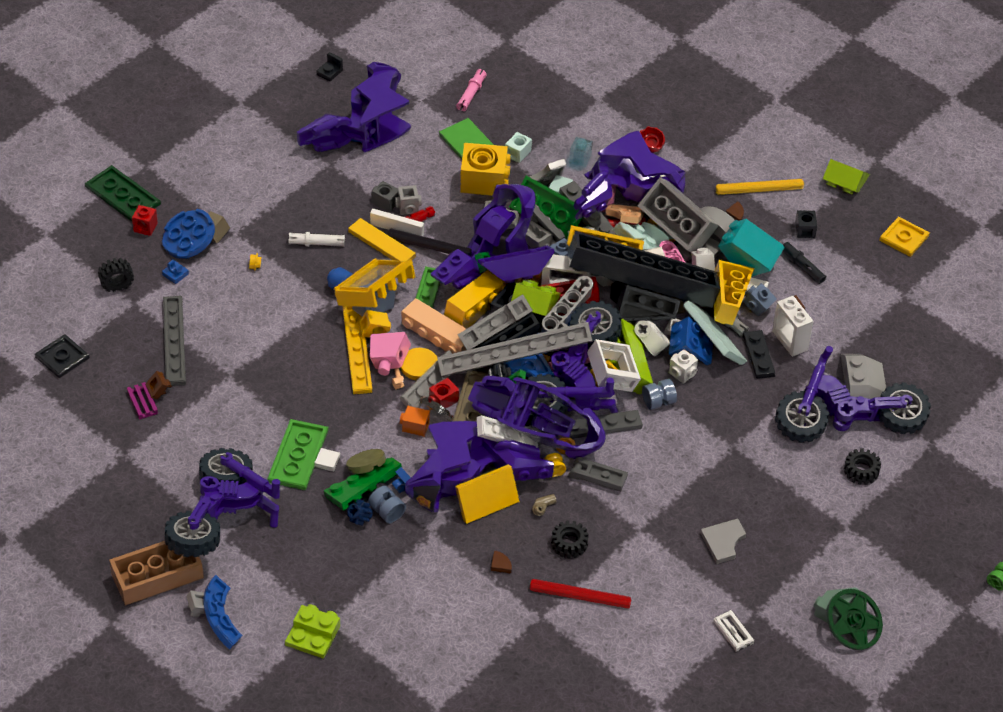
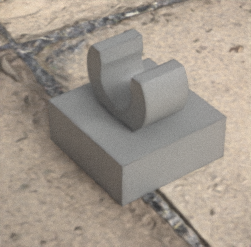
[186,591,205,617]

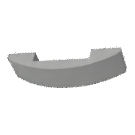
[458,294,533,350]

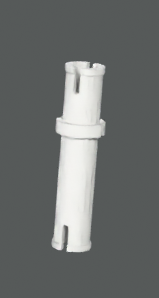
[289,232,345,247]

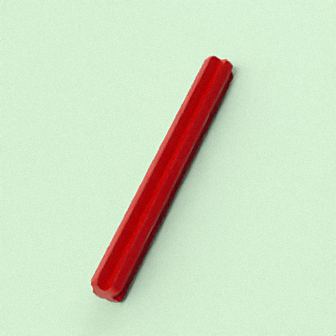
[530,579,632,609]

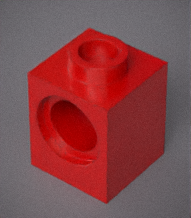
[132,205,158,236]
[428,378,459,412]

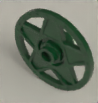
[826,589,883,650]

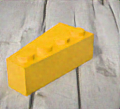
[714,260,754,325]
[444,271,508,329]

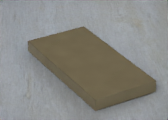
[453,370,488,421]

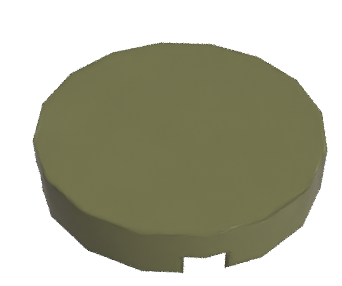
[346,449,386,474]

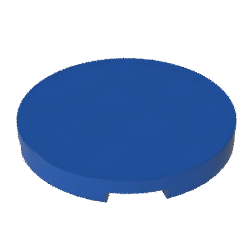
[162,209,215,259]

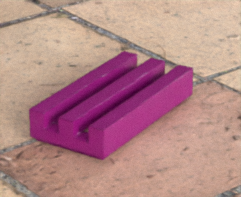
[127,382,158,420]

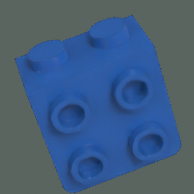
[669,317,713,365]

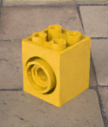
[460,143,511,195]

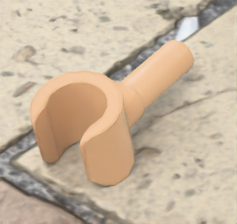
[392,368,404,390]

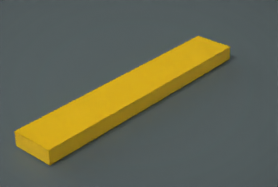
[342,306,372,394]

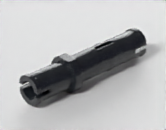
[783,242,827,284]

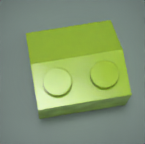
[823,159,870,194]

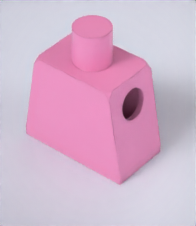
[370,332,411,376]

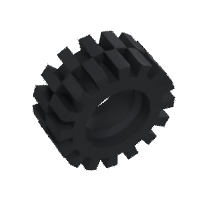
[98,258,134,292]
[844,448,881,485]
[551,520,589,559]

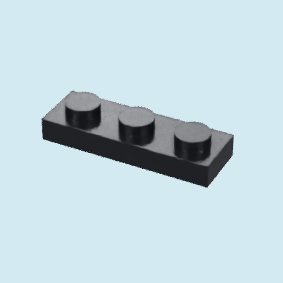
[743,330,775,379]

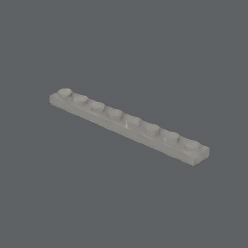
[437,322,593,377]

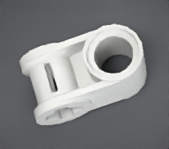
[635,321,670,356]

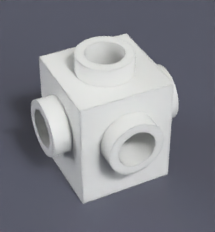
[669,349,698,384]

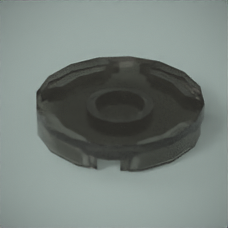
[418,396,454,422]

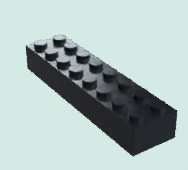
[568,231,720,308]

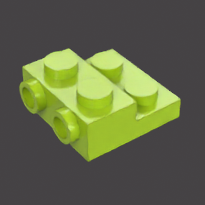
[285,604,340,659]

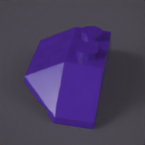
[477,245,555,283]

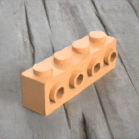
[401,298,466,354]

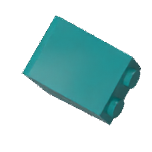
[718,219,785,277]

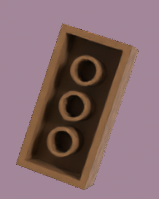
[109,541,204,605]

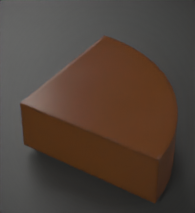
[726,201,744,221]
[491,551,512,573]

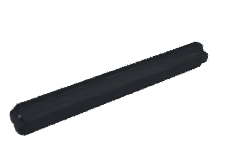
[387,228,472,256]

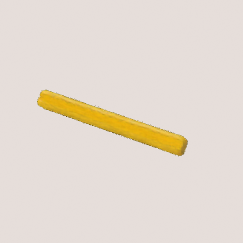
[716,179,804,195]

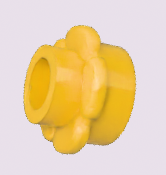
[249,253,262,271]

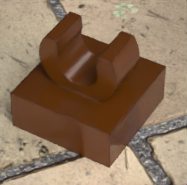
[145,371,172,399]

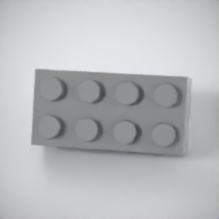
[638,177,719,252]

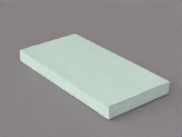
[684,301,747,365]

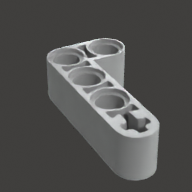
[541,276,593,350]

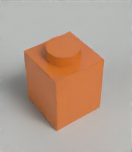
[399,406,430,437]

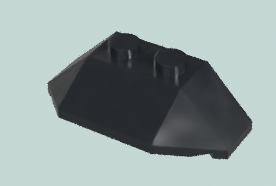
[472,312,541,367]

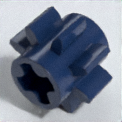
[347,499,373,526]

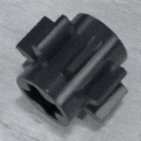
[488,363,512,378]

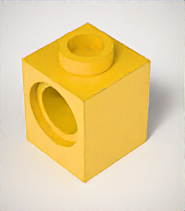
[359,310,391,338]

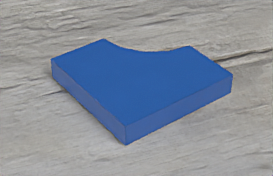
[504,354,554,377]

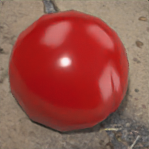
[640,126,665,153]

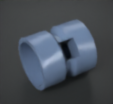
[642,379,677,410]
[368,486,406,524]

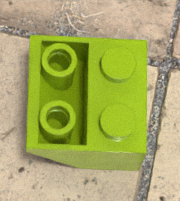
[511,280,560,316]

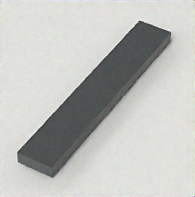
[163,296,186,386]

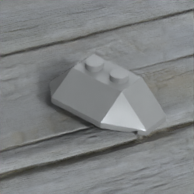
[841,354,886,399]

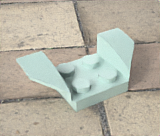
[613,222,674,250]

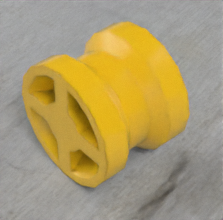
[544,453,566,477]

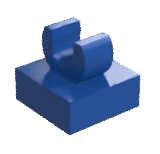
[162,260,189,284]
[392,467,411,493]

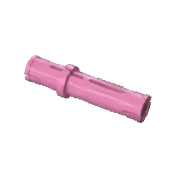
[456,69,487,111]

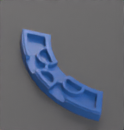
[203,575,243,650]

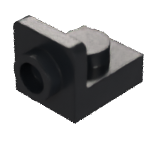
[316,52,343,82]

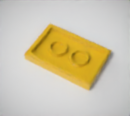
[455,464,520,524]

